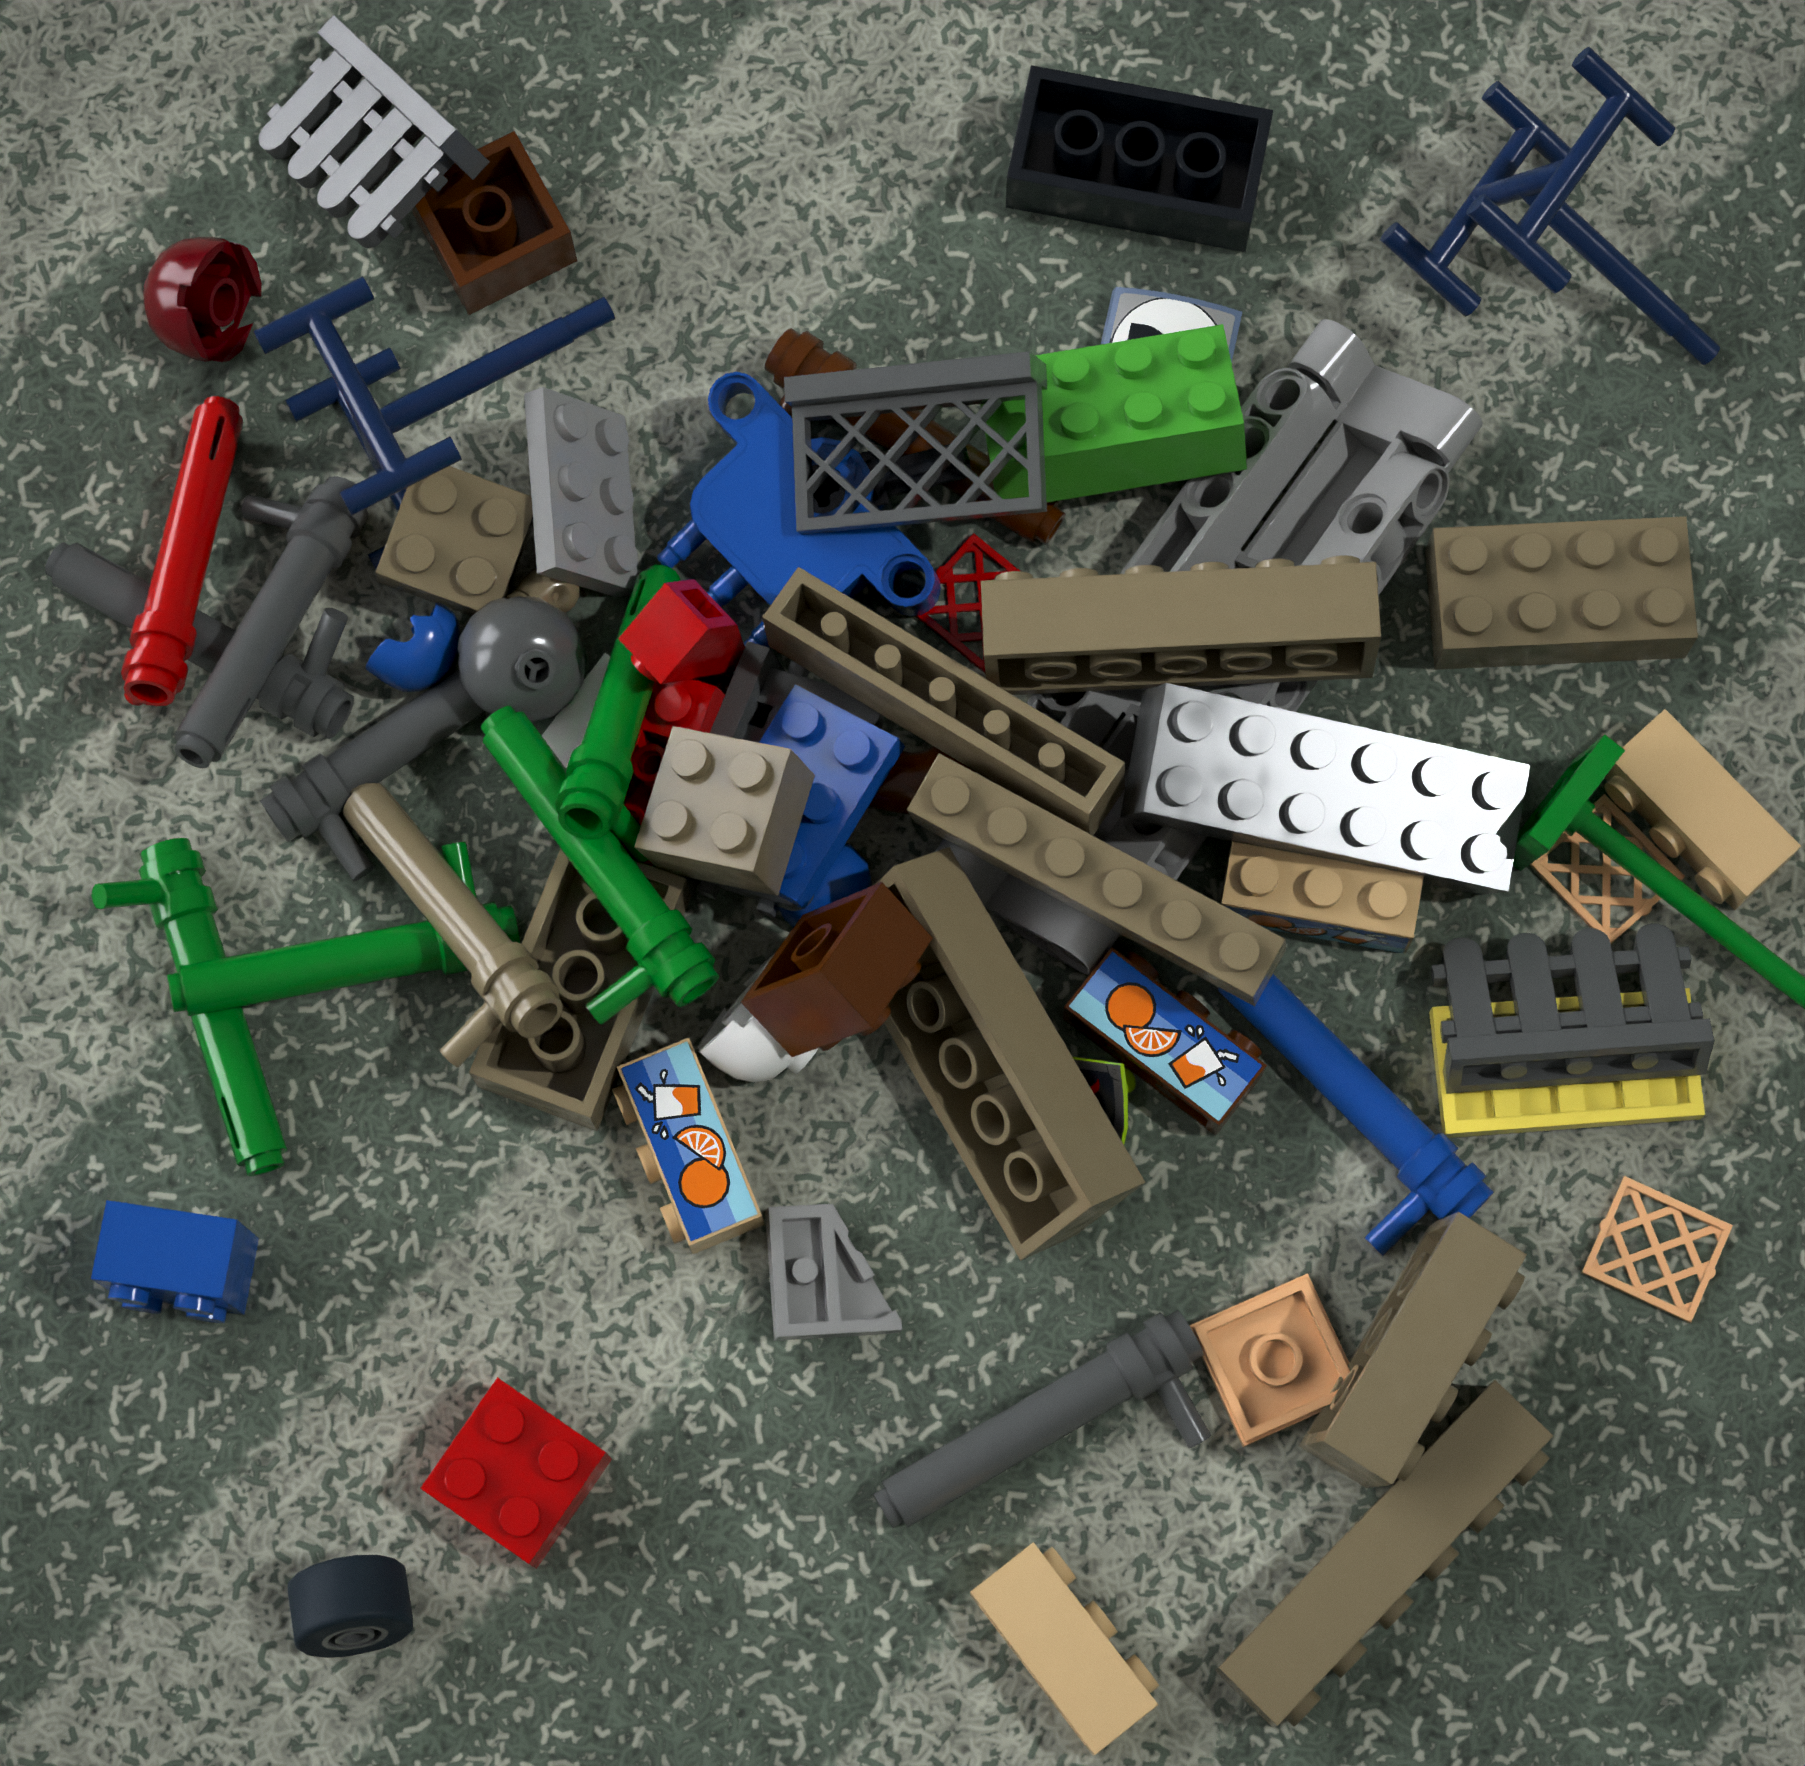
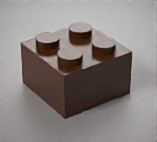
[412,131,577,315]
[741,882,933,1057]

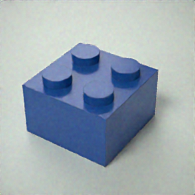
[91,1200,259,1323]

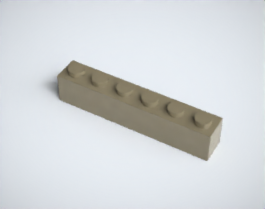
[762,567,1125,835]
[907,753,1286,1006]
[1215,1380,1553,1728]

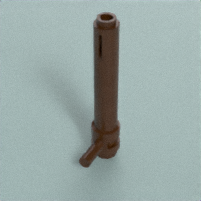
[764,328,1066,545]

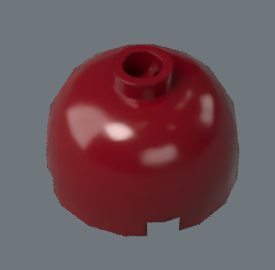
[144,237,262,363]

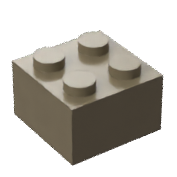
[375,466,533,616]
[634,726,815,896]

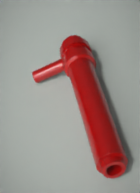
[121,396,243,706]

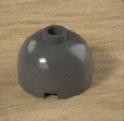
[457,596,587,723]

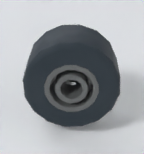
[287,1555,413,1658]

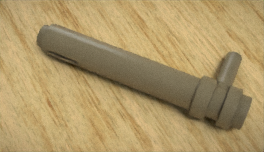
[343,783,563,1067]

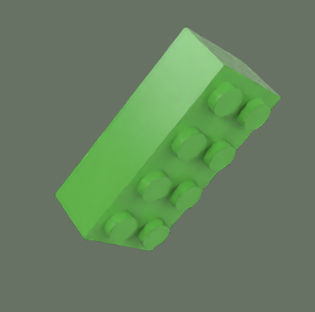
[980,324,1247,502]

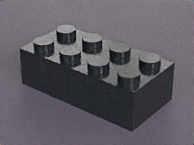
[1006,65,1273,252]

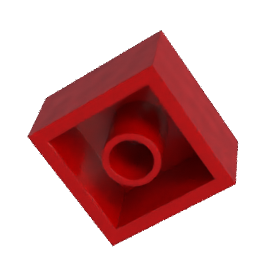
[420,1377,612,1569]

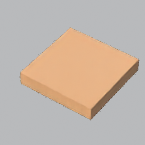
[1189,1273,1350,1447]

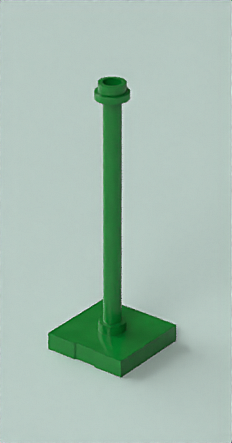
[1513,735,1805,1009]

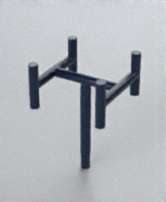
[1380,47,1720,365]
[253,276,615,570]

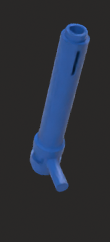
[1218,974,1494,1256]

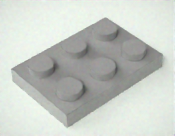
[524,387,638,597]

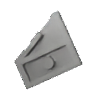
[765,1204,902,1341]

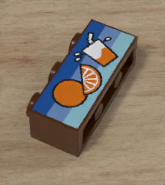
[1063,948,1267,1136]

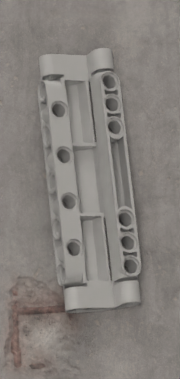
[935,319,1483,975]

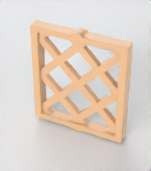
[1530,794,1685,944]
[1581,1176,1733,1323]

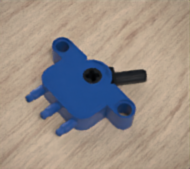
[657,372,972,648]

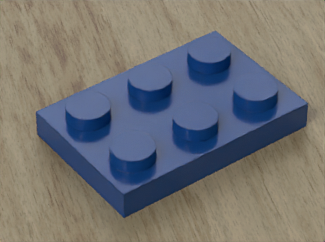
[759,684,905,910]

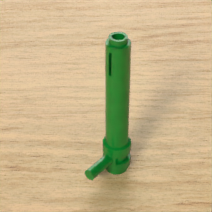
[555,565,680,862]
[481,706,720,1025]
[91,838,287,1176]
[167,842,520,1016]

